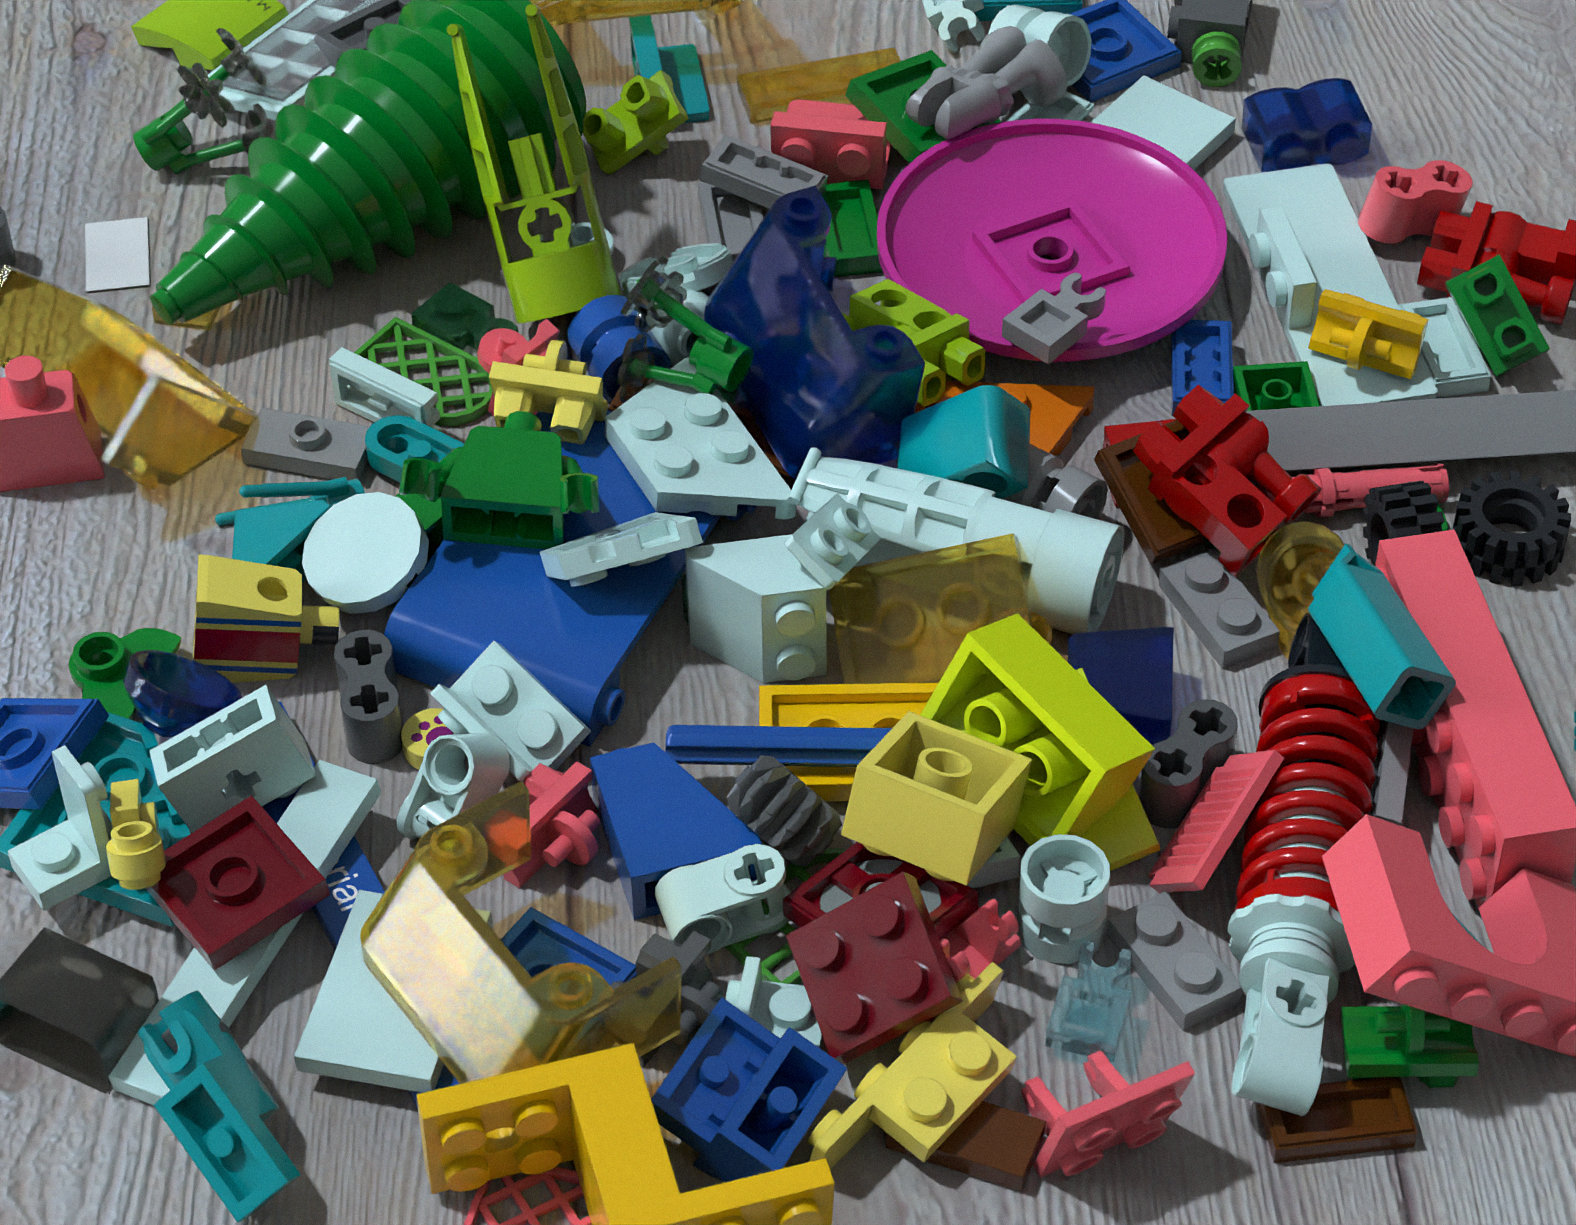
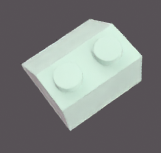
[685,534,827,683]

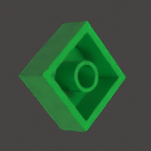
[1233,361,1319,411]

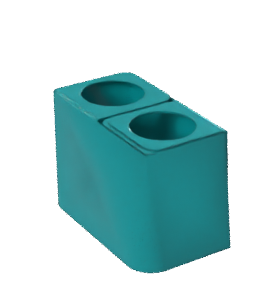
[897,385,1031,499]

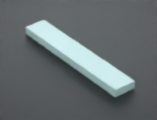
[108,760,381,1105]

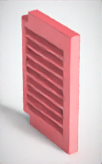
[1148,750,1284,893]

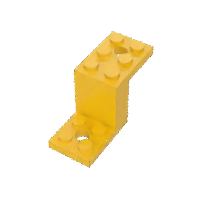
[416,1043,835,1225]

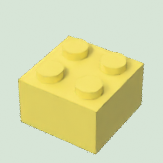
[841,711,1032,886]

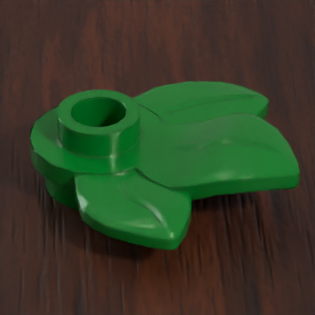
[69,628,188,720]

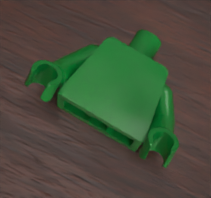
[399,411,599,549]

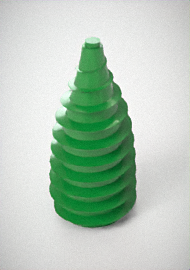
[150,0,587,325]

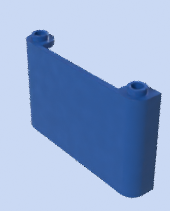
[384,410,757,747]

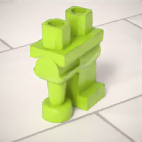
[808,279,985,410]

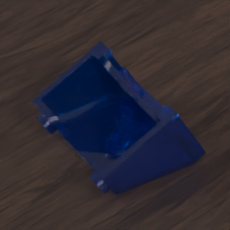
[703,185,925,479]

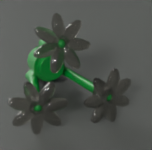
[133,28,274,174]

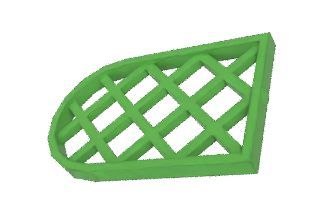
[354,317,493,426]

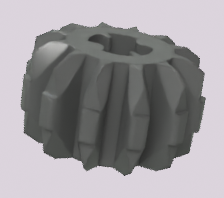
[726,755,842,866]

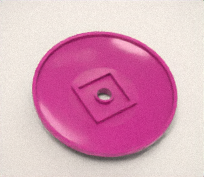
[877,119,1227,362]

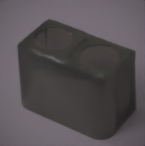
[0,927,159,1095]

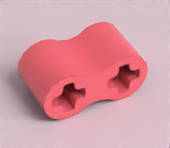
[1358,160,1473,244]

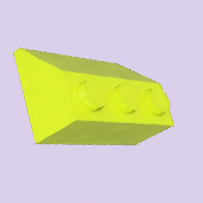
[920,613,1155,846]

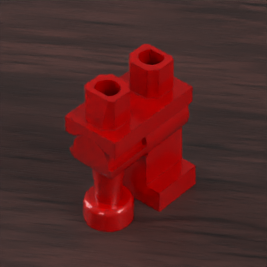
[1417,201,1576,325]
[1133,385,1322,577]

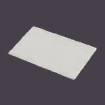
[85,217,150,292]

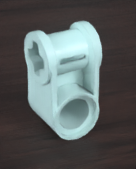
[397,733,510,866]
[655,844,790,956]

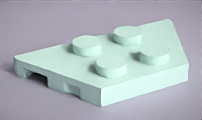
[604,357,796,519]

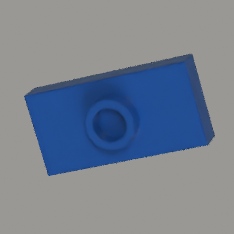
[1171,319,1234,416]

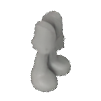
[906,26,1067,140]

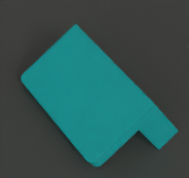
[629,13,710,123]

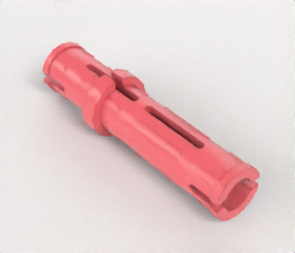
[1258,463,1449,518]

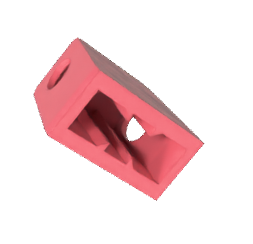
[0,355,105,492]

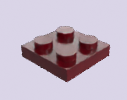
[145,795,330,971]
[786,872,963,1065]

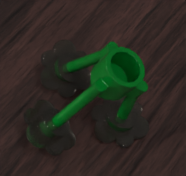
[618,256,754,403]

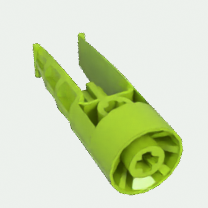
[447,4,621,324]

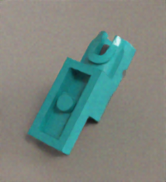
[137,990,301,1223]

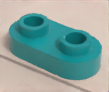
[365,415,464,483]

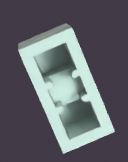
[150,685,316,833]

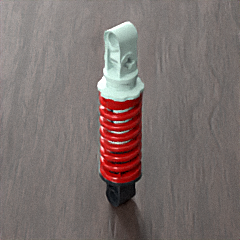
[1227,613,1385,1116]

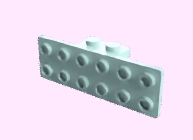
[1223,164,1438,406]

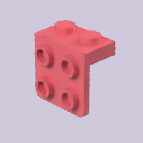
[770,99,893,190]

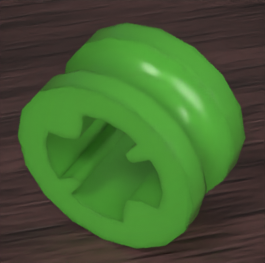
[1192,31,1242,87]

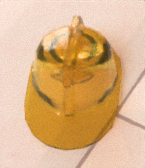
[1257,521,1345,658]

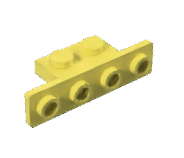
[808,962,1017,1170]

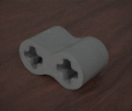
[334,630,403,764]
[1139,699,1238,829]

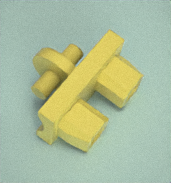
[489,340,608,444]

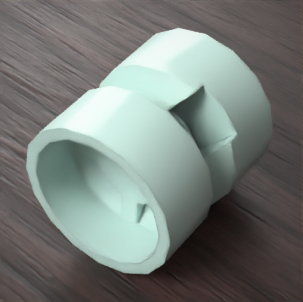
[988,5,1092,86]
[1017,834,1110,964]

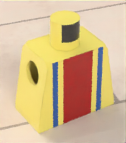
[192,554,339,685]

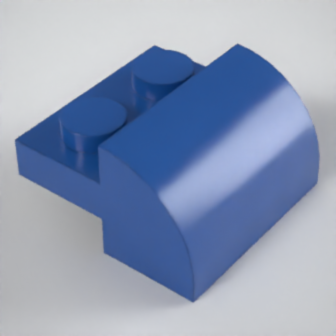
[651,997,848,1183]

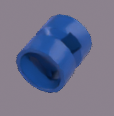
[567,295,671,404]

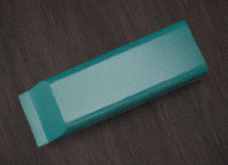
[1307,543,1456,729]

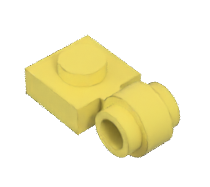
[106,779,166,890]

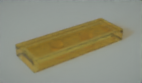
[737,47,901,124]

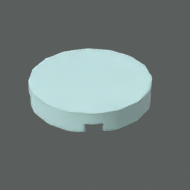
[619,243,735,303]
[302,492,429,614]

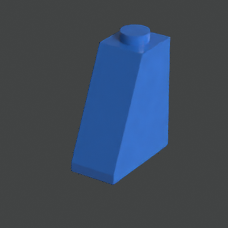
[590,742,763,920]

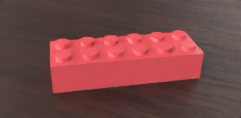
[1375,529,1576,907]

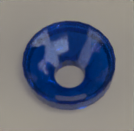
[123,650,243,738]

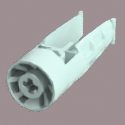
[787,448,1125,638]

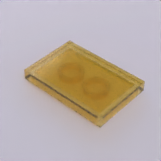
[829,533,1034,684]

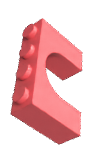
[1322,814,1576,1058]

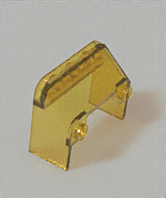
[0,264,258,490]
[360,781,682,1084]

